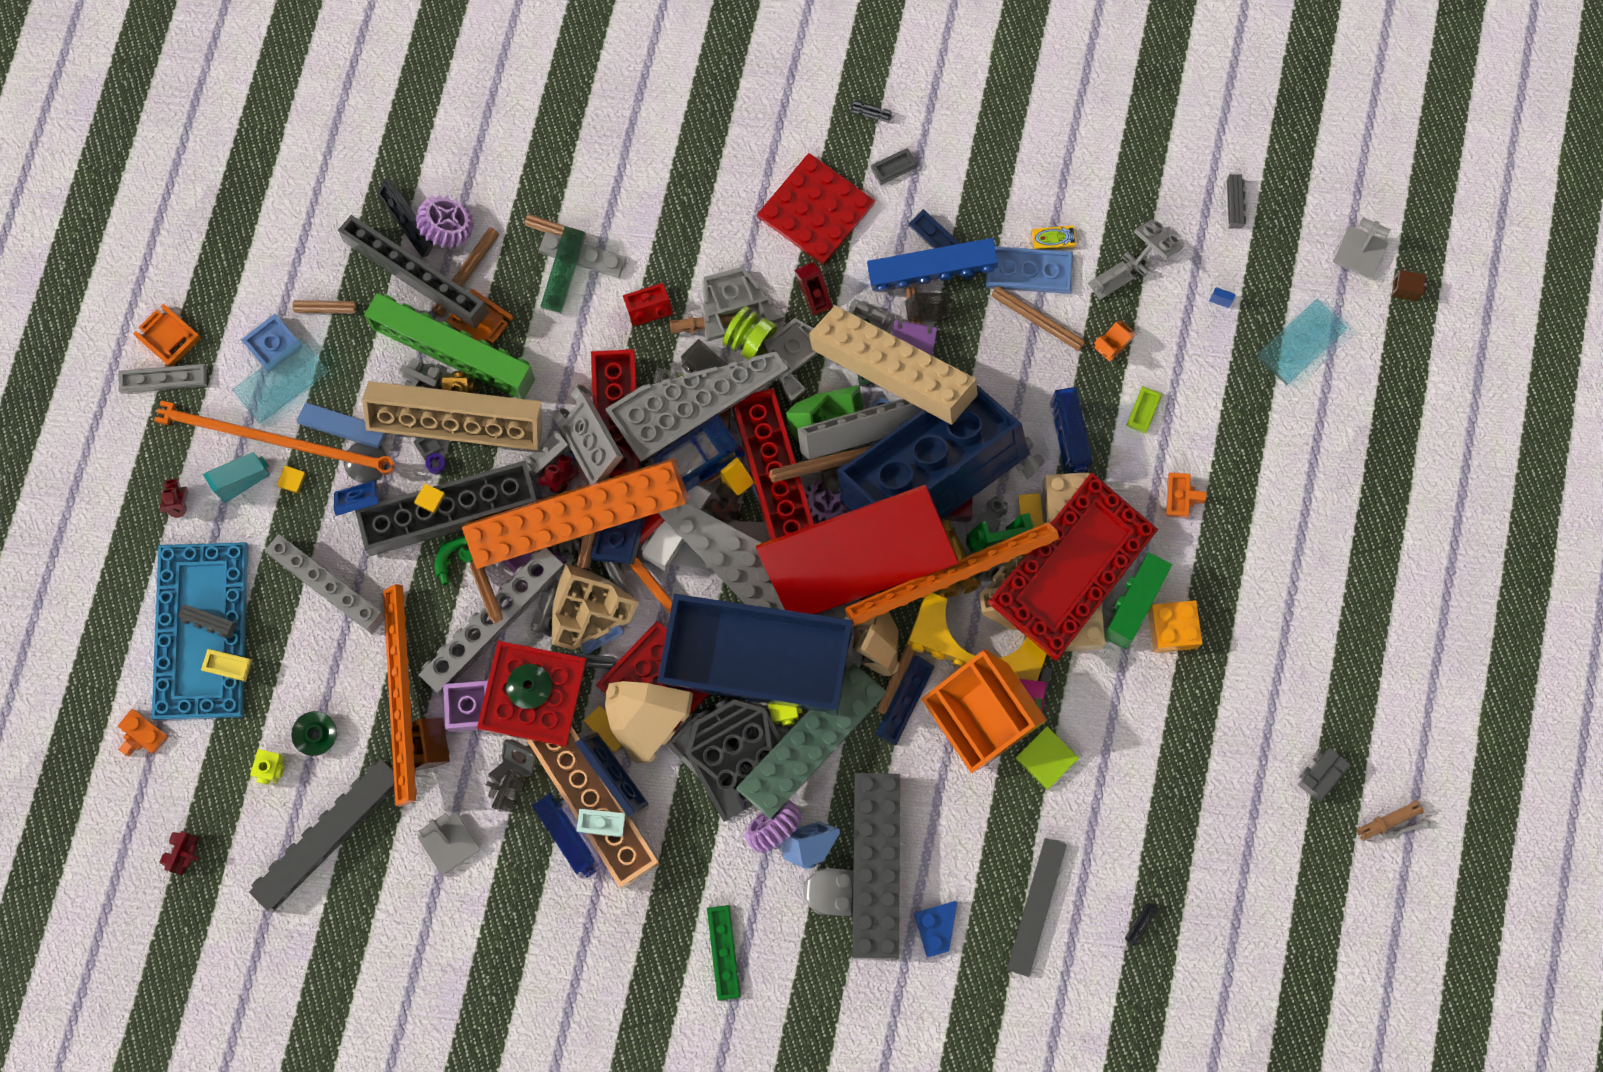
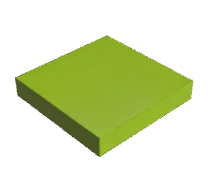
[1015,726,1079,790]

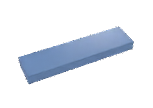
[297,402,386,449]

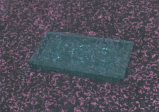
[1256,299,1347,386]
[232,337,329,424]

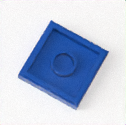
[333,480,379,516]

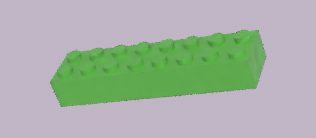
[364,293,535,399]

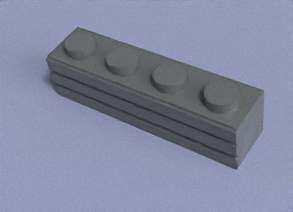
[1227,174,1246,228]
[178,604,237,639]

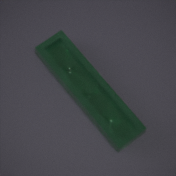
[540,226,586,314]

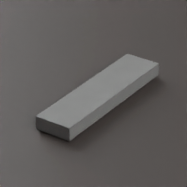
[118,364,207,393]

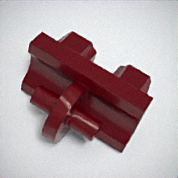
[538,454,579,493]
[159,478,188,518]
[159,831,200,876]

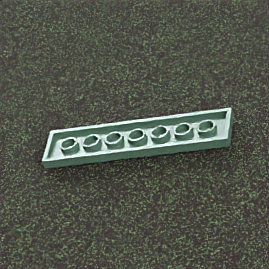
[736,663,886,820]

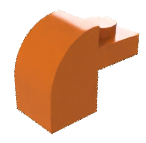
[1094,320,1137,362]

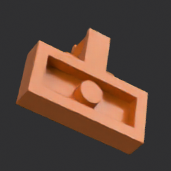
[1166,472,1206,518]
[118,709,168,757]

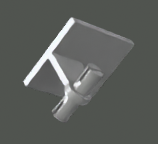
[1333,217,1391,280]
[1122,219,1183,277]
[418,812,481,876]

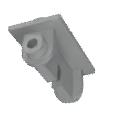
[1088,261,1135,300]
[848,298,894,331]
[531,588,556,637]

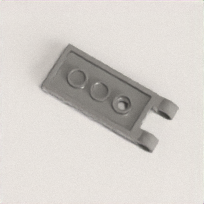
[553,384,623,484]

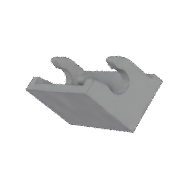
[524,430,571,477]

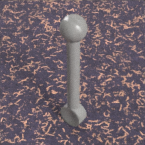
[1385,819,1431,839]

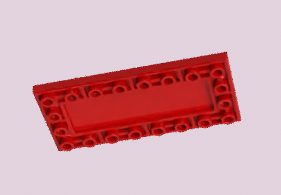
[987,472,1159,661]
[756,484,959,614]

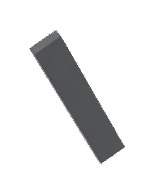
[1006,838,1067,977]

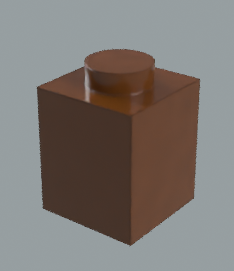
[1391,269,1427,302]

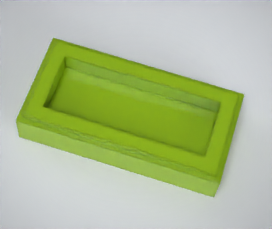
[1126,386,1162,434]

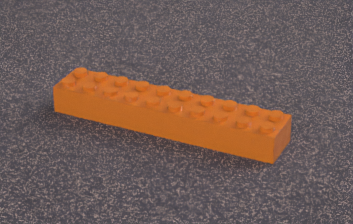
[462,458,689,569]

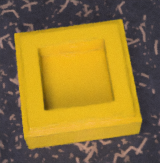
[277,466,306,494]
[414,483,445,514]

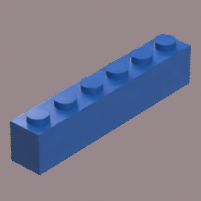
[867,238,998,292]

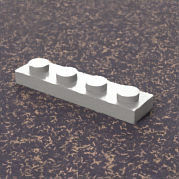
[539,232,626,279]

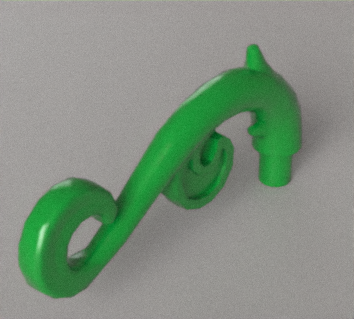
[434,535,474,586]

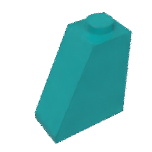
[202,452,270,503]

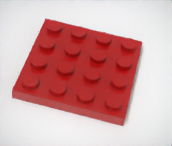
[757,153,875,266]
[596,621,710,746]
[477,641,587,748]

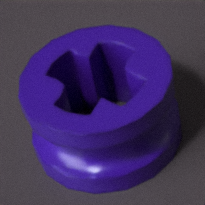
[425,453,446,475]

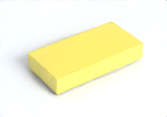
[201,649,252,682]

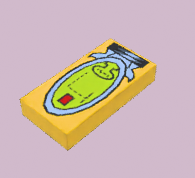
[1031,225,1076,250]

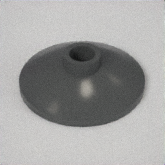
[344,442,387,483]

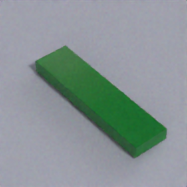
[707,905,741,1001]

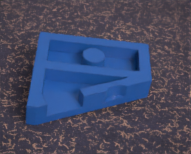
[913,901,957,958]

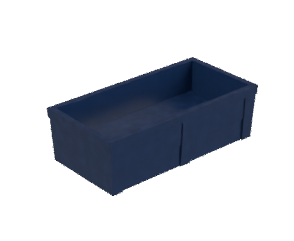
[837,385,1031,520]
[657,594,853,716]

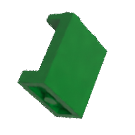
[966,513,1034,554]

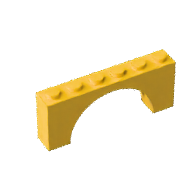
[907,593,1047,681]

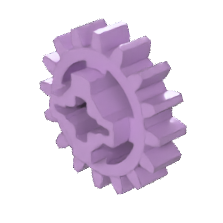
[805,478,848,524]

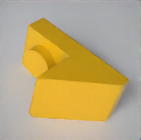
[720,458,754,496]

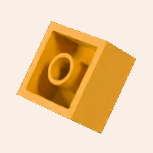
[1148,600,1202,653]

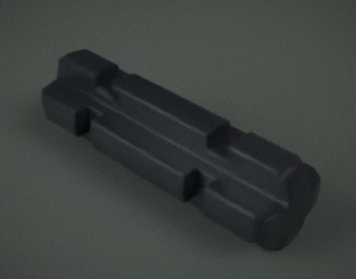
[851,100,892,122]
[1125,903,1158,946]

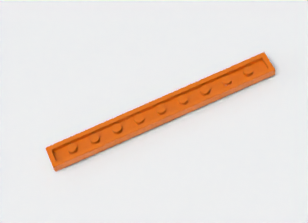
[845,522,1059,626]
[383,584,417,806]

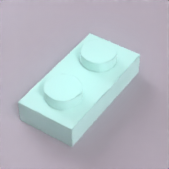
[576,809,626,837]

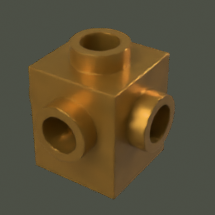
[442,371,477,393]

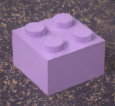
[443,681,488,733]

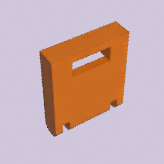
[446,288,513,345]
[133,304,201,367]

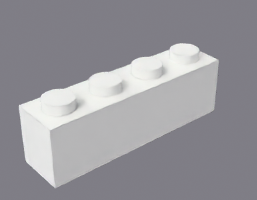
[641,481,711,571]

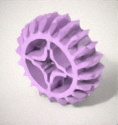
[416,194,474,249]
[745,800,802,853]

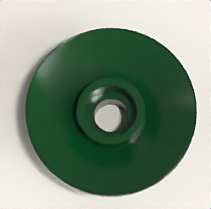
[506,664,552,709]
[291,711,337,756]

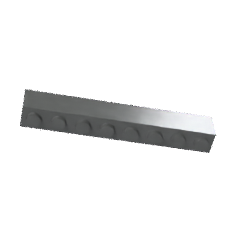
[338,215,489,329]
[249,759,395,913]

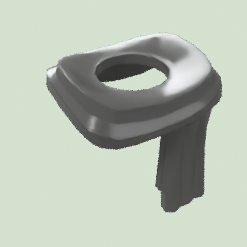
[488,739,536,782]

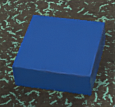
[1209,287,1236,308]

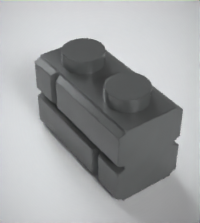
[1298,748,1351,801]

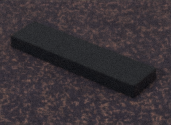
[377,178,433,258]

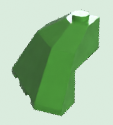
[786,385,864,470]

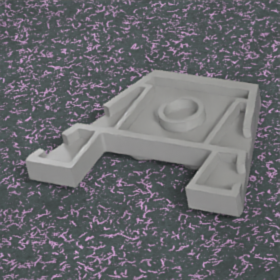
[702,267,784,342]
[763,318,839,403]

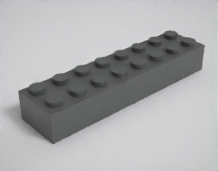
[355,460,538,556]
[852,773,900,960]

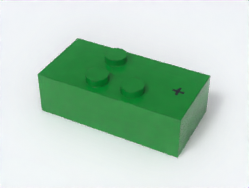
[1104,552,1173,650]

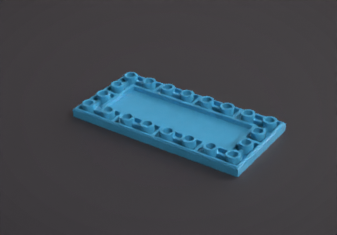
[152,542,248,720]

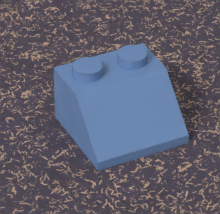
[781,821,840,869]

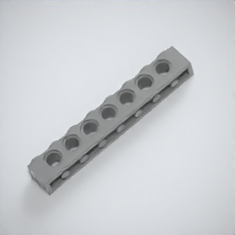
[419,548,565,696]

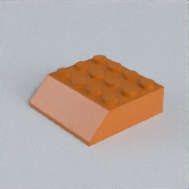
[921,649,1047,773]

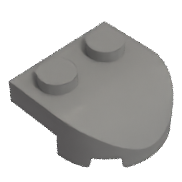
[803,868,853,917]

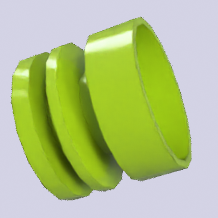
[723,306,778,360]

